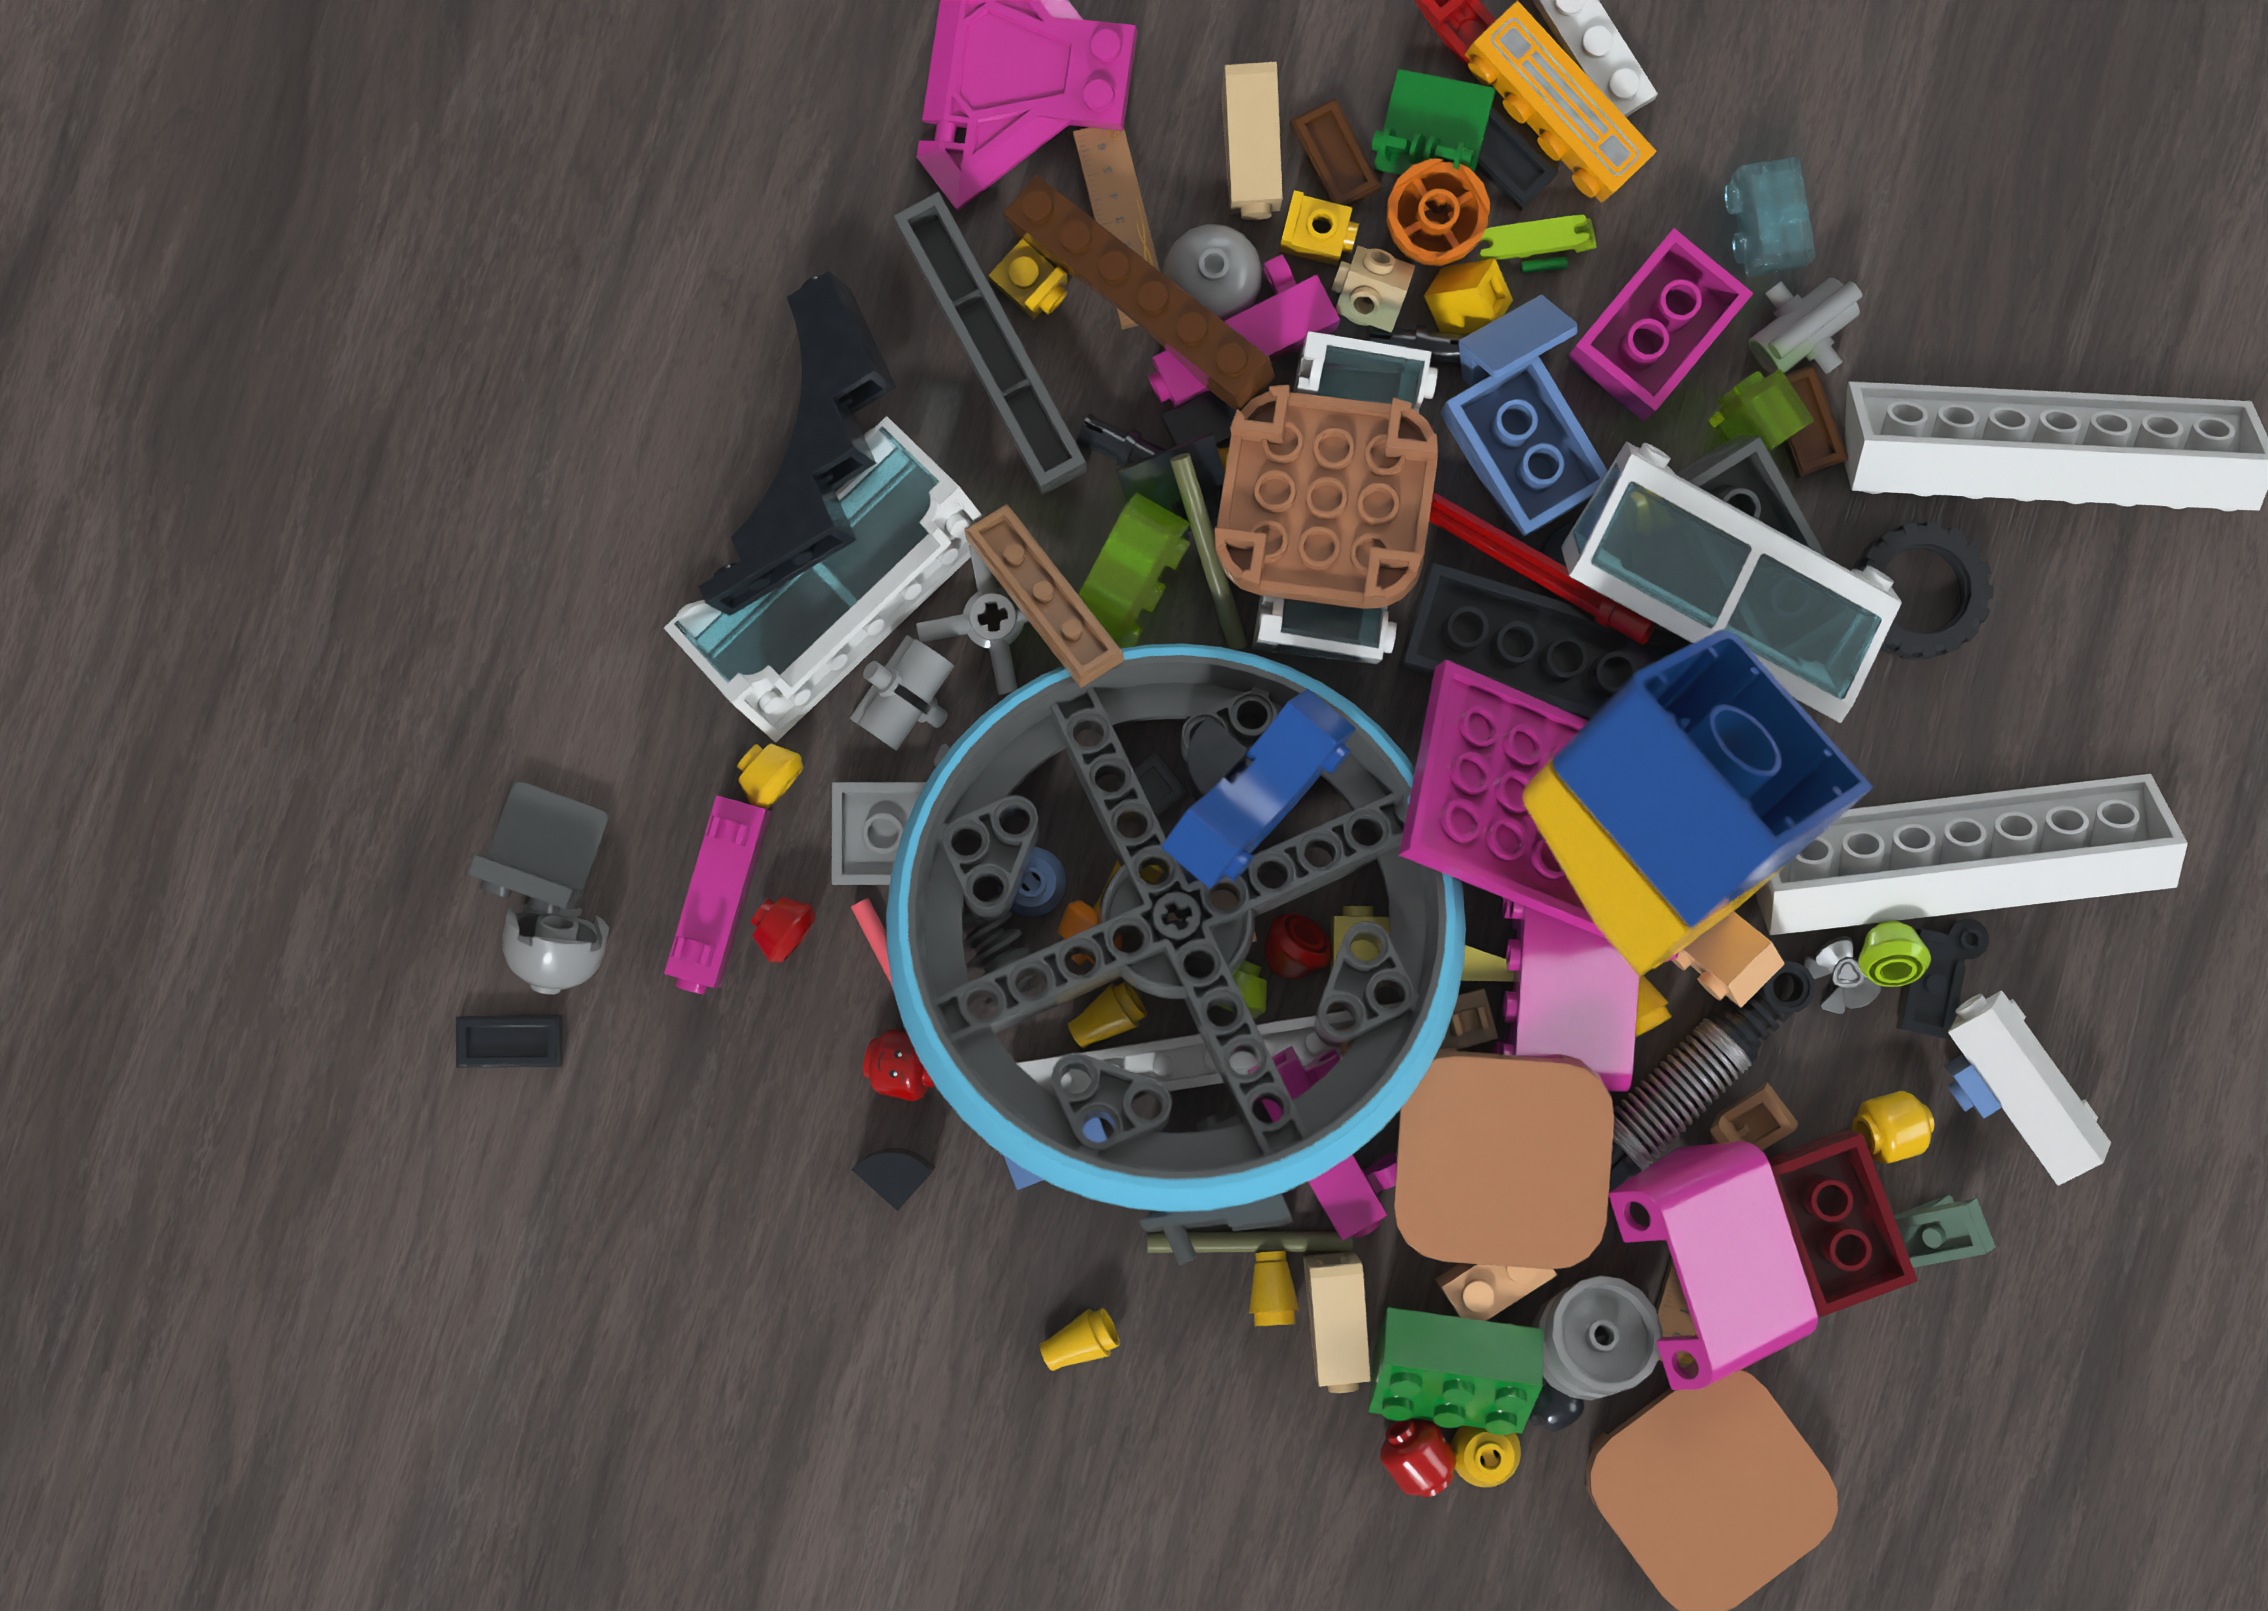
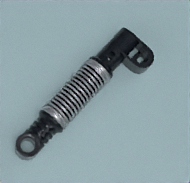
[1609,961,1815,1192]

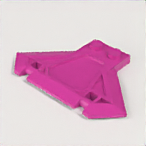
[916,0,1138,211]

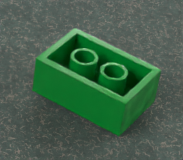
[1368,1307,1544,1435]

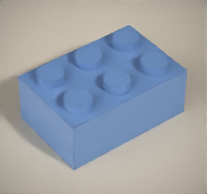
[1439,356,1614,541]

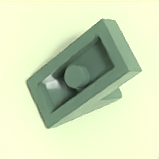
[1893,1195,1996,1268]

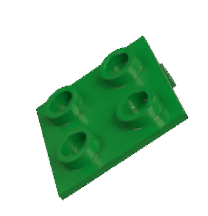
[1372,69,1496,175]

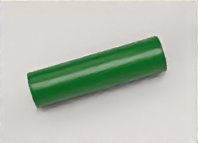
[1520,256,1568,274]

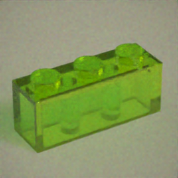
[1078,493,1190,649]

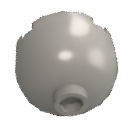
[1163,224,1263,321]
[502,902,609,994]

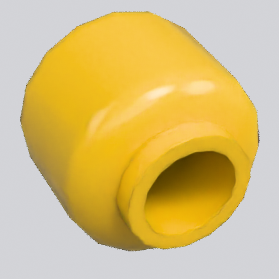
[1852,1091,1934,1164]

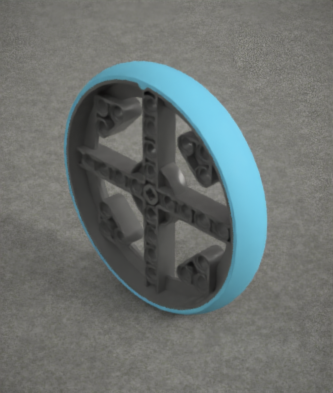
[886,643,1466,1212]

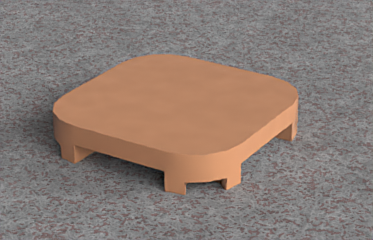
[1215,385,1438,609]
[1394,1047,1614,1269]
[1585,1369,1838,1611]

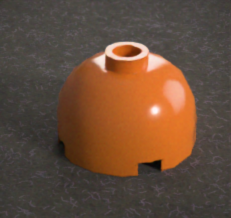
[1386,159,1490,266]

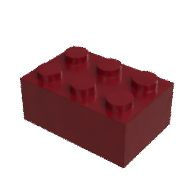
[1767,1129,1918,1318]

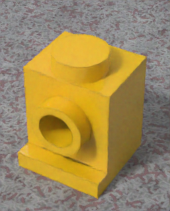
[1279,190,1359,266]

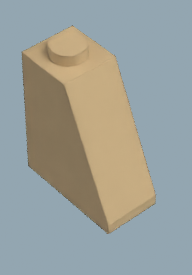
[1221,62,1283,220]
[1303,1250,1371,1393]

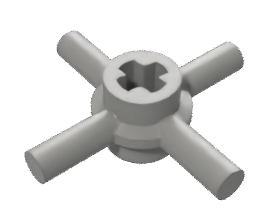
[916,545,1029,696]

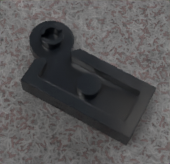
[1896,919,1989,1040]

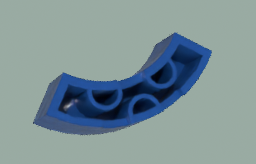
[1161,689,1356,889]

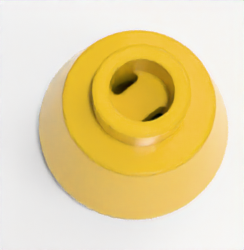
[737,743,803,809]
[1451,1425,1521,1487]

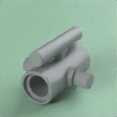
[1748,277,1862,377]
[849,635,954,751]

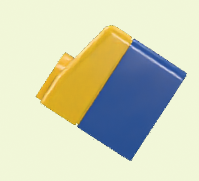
[1523,630,1873,976]

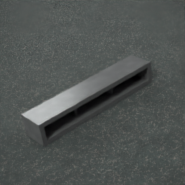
[894,192,1087,496]

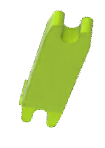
[1478,215,1597,260]

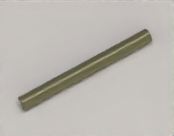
[1170,453,1248,650]
[1147,1231,1353,1253]

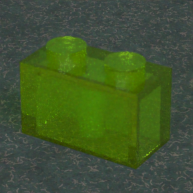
[1708,369,1815,452]

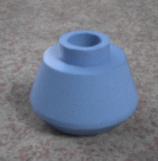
[997,847,1067,917]

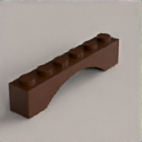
[1003,174,1275,411]

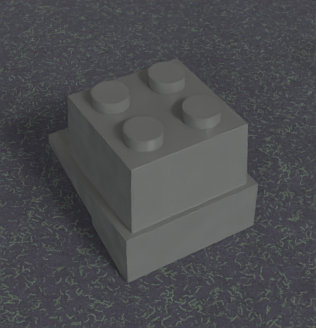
[1139,1111,1293,1266]

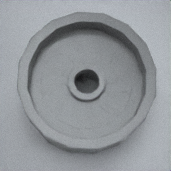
[1532,1276,1663,1400]

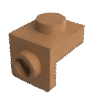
[1710,1082,1798,1151]

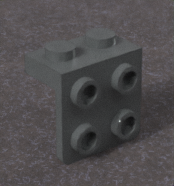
[468,782,610,916]

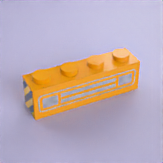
[1465,0,1657,203]

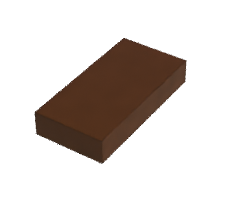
[1290,97,1382,207]
[1762,365,1848,479]

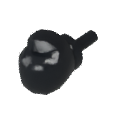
[1529,1376,1585,1432]

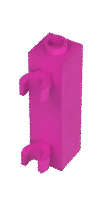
[1148,254,1340,408]
[664,795,772,995]
[1247,1046,1397,1241]

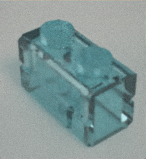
[1725,157,1816,277]

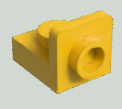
[988,238,1068,320]

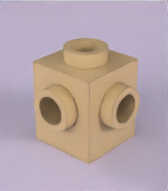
[1331,246,1415,333]

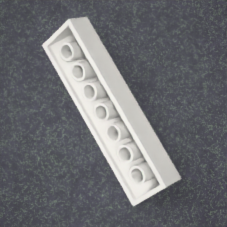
[1844,382,2268,511]
[1756,774,2188,935]

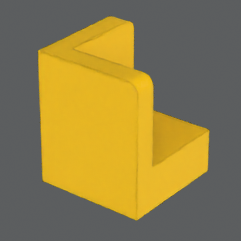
[1424,258,1513,334]

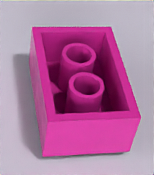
[1566,228,1753,422]

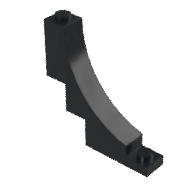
[698,271,896,616]

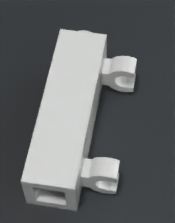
[1948,990,2111,1186]

